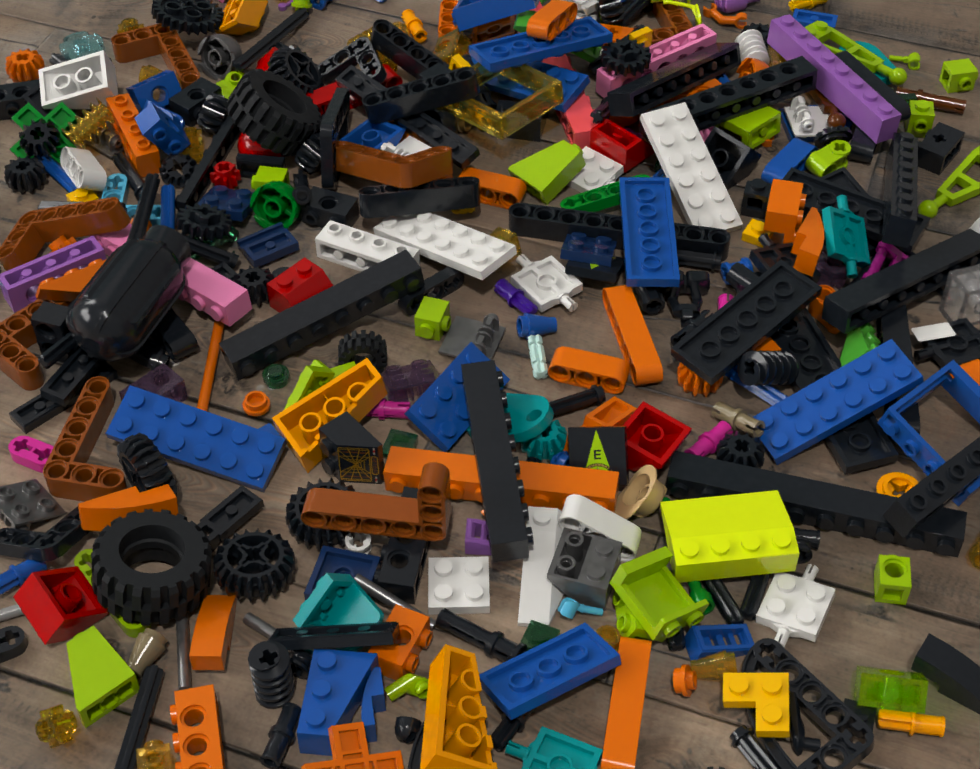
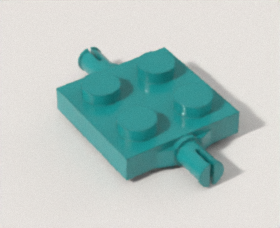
[822,195,870,279]
[505,726,603,769]

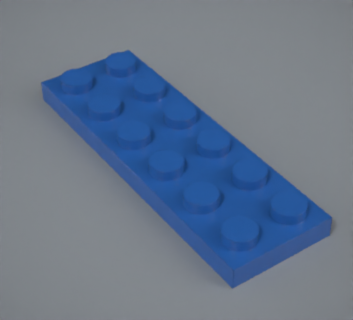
[469,16,613,73]
[471,56,590,112]
[619,177,680,287]
[753,339,924,465]
[105,385,287,493]

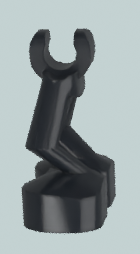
[660,270,710,328]

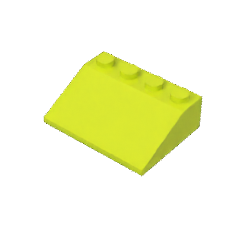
[660,490,800,583]

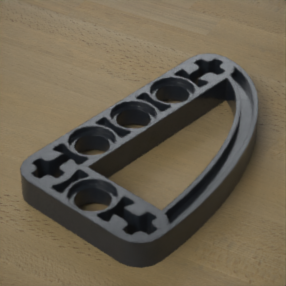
[320,87,350,190]
[741,638,874,769]

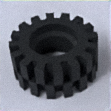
[338,330,387,373]

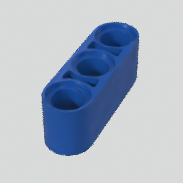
[761,137,818,185]

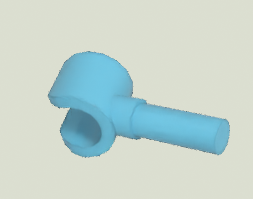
[558,597,603,619]

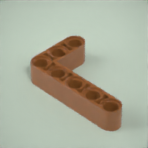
[651,0,693,45]
[111,23,201,90]
[336,141,453,188]
[0,197,131,271]
[0,299,71,391]
[43,376,128,502]
[301,462,451,541]

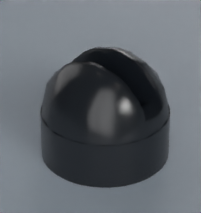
[394,716,422,743]

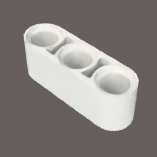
[60,146,107,192]
[558,494,642,562]

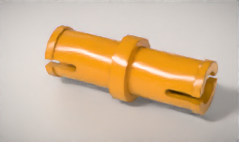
[401,9,428,43]

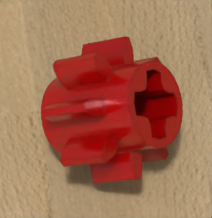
[210,161,241,189]

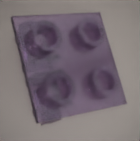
[379,359,440,402]

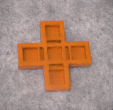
[301,722,404,769]

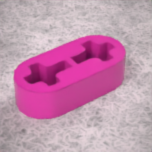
[8,436,53,473]

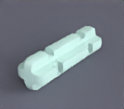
[528,334,548,380]

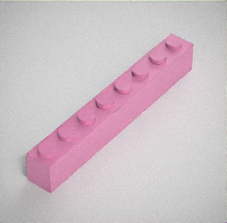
[90,223,252,327]

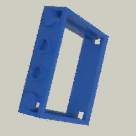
[451,0,540,32]
[877,360,980,507]

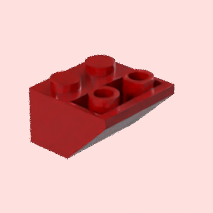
[590,119,655,173]

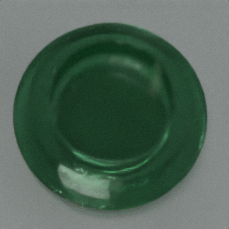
[262,364,290,389]

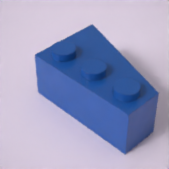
[297,649,379,756]

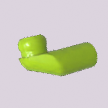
[384,673,428,702]

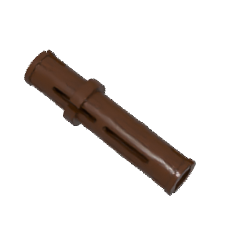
[896,86,967,115]

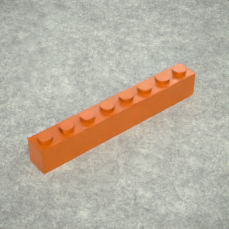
[383,446,619,513]

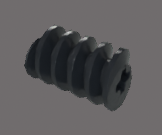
[737,350,799,386]
[248,640,295,709]

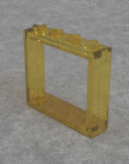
[444,62,564,140]

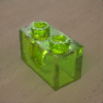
[854,665,928,714]

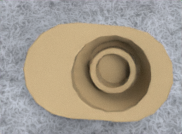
[615,465,667,520]

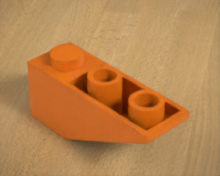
[35,258,107,302]

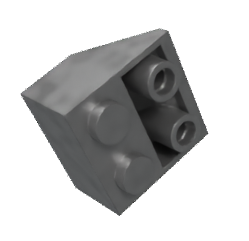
[547,527,623,611]

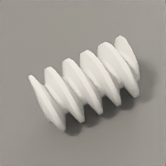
[734,29,770,65]

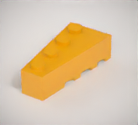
[272,358,387,473]
[420,644,498,769]

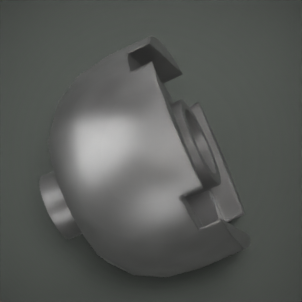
[198,34,243,80]

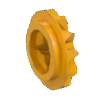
[876,472,919,498]

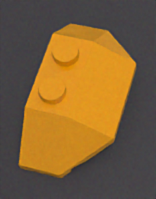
[215,0,268,35]

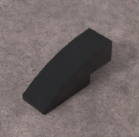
[911,633,980,714]

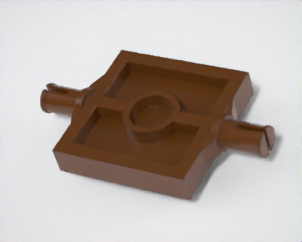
[458,15,518,47]

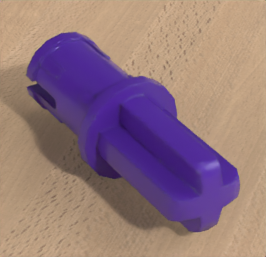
[494,278,538,314]

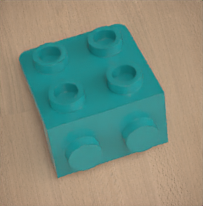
[293,573,384,652]

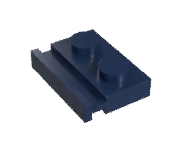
[237,222,299,268]

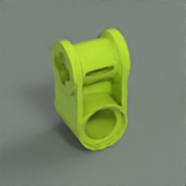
[805,140,851,177]

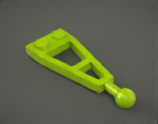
[805,20,907,86]
[918,146,980,219]

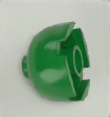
[250,181,301,229]

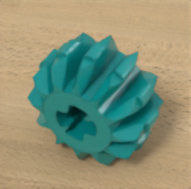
[521,420,567,462]

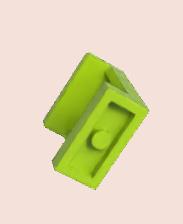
[715,106,781,149]
[609,546,709,641]

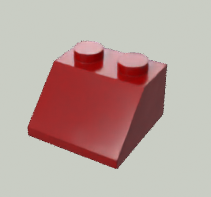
[267,257,333,313]
[623,401,692,471]
[13,566,109,645]

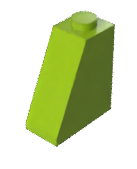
[508,140,586,205]
[66,625,139,728]

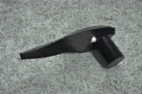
[790,692,821,756]

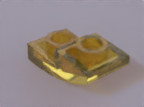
[181,127,204,163]

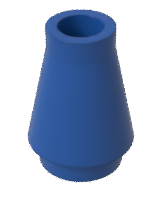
[516,313,557,339]

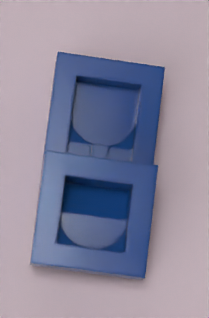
[361,667,386,743]

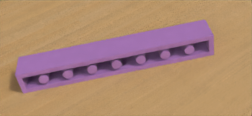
[767,14,902,144]

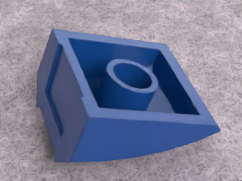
[339,119,406,150]

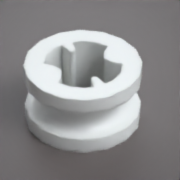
[345,532,372,554]

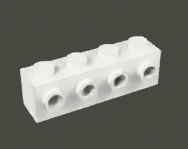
[315,220,420,272]

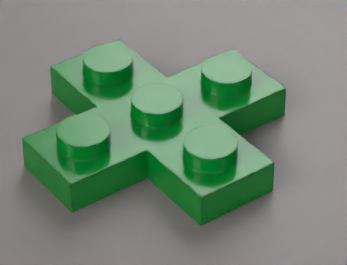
[10,102,80,166]

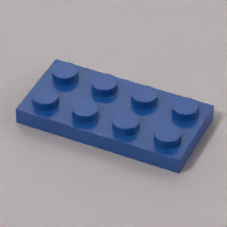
[404,342,510,452]
[479,622,621,720]

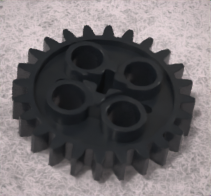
[151,0,224,35]

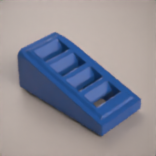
[685,624,754,664]

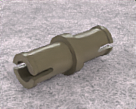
[712,401,765,437]

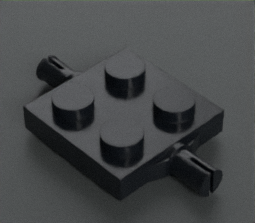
[749,233,821,283]
[914,318,980,368]

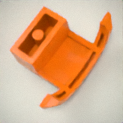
[756,179,807,269]

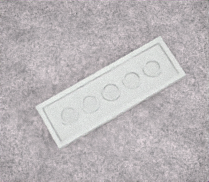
[640,102,743,232]
[373,212,517,280]

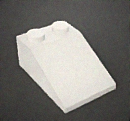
[38,50,118,109]

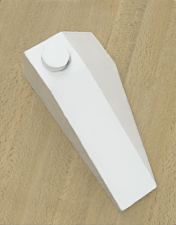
[518,506,564,629]

